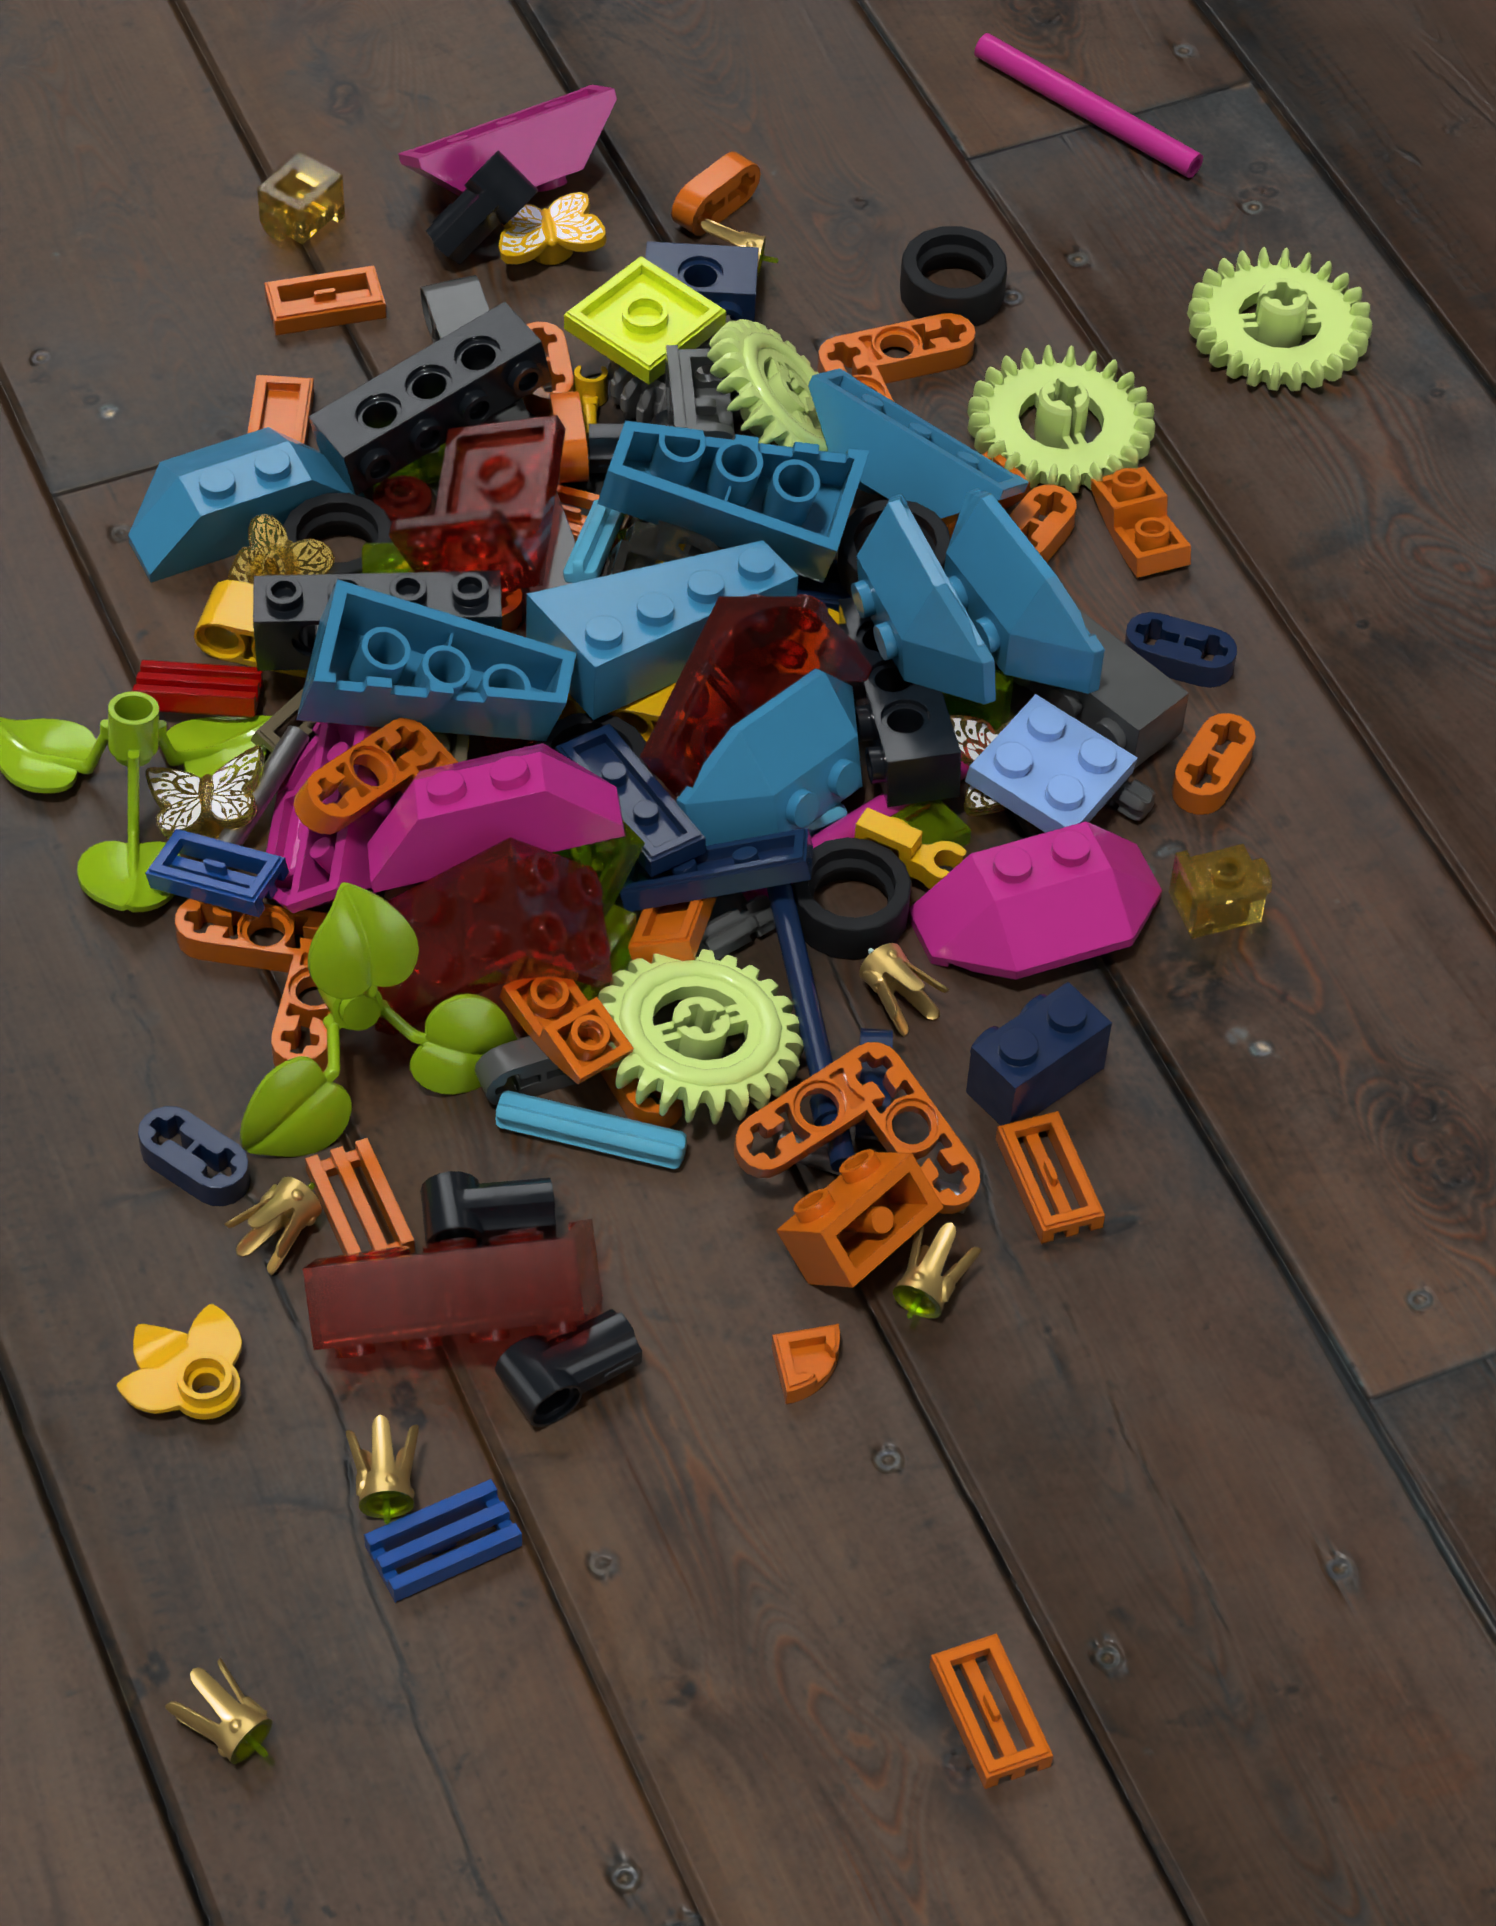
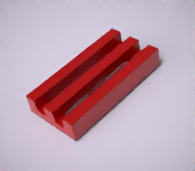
[132,660,263,718]

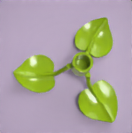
[0,691,272,912]
[240,882,518,1157]

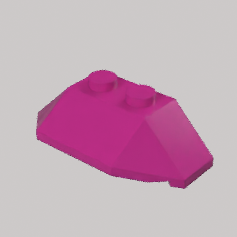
[398,84,617,196]
[266,722,397,913]
[367,743,625,893]
[908,821,1162,980]

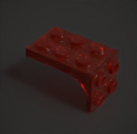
[389,415,566,593]
[640,594,872,798]
[375,837,612,1036]

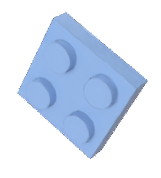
[965,694,1137,833]

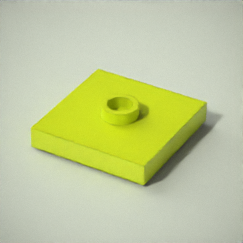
[564,256,726,385]

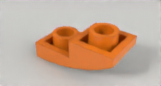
[1091,466,1191,578]
[499,956,634,1084]

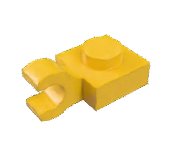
[854,807,967,889]

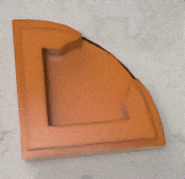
[771,1324,840,1404]

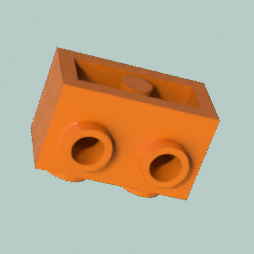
[776,1149,944,1288]

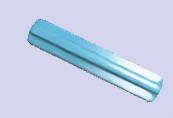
[563,499,626,583]
[495,1090,687,1169]

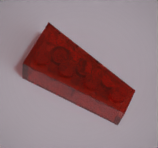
[303,1219,602,1358]

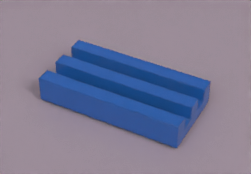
[145,829,289,917]
[364,1479,522,1602]

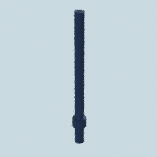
[767,883,855,1172]

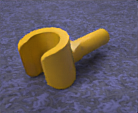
[574,365,608,442]

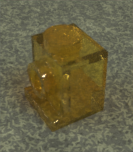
[257,152,345,245]
[1168,844,1272,939]

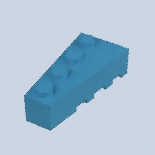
[597,421,869,583]
[526,540,798,720]
[296,579,576,741]

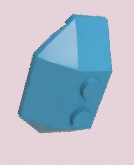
[808,368,1029,519]
[128,427,366,583]
[944,488,1105,694]
[851,493,996,705]
[676,668,863,846]

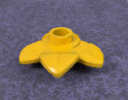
[116,1304,242,1420]

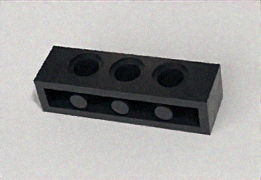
[308,302,552,495]
[253,570,502,671]
[830,598,961,807]

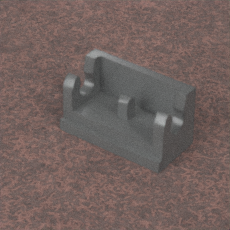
[665,345,735,440]

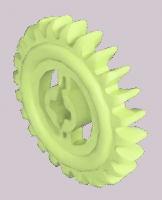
[1187,247,1372,391]
[707,319,829,452]
[967,344,1155,493]
[598,949,804,1125]

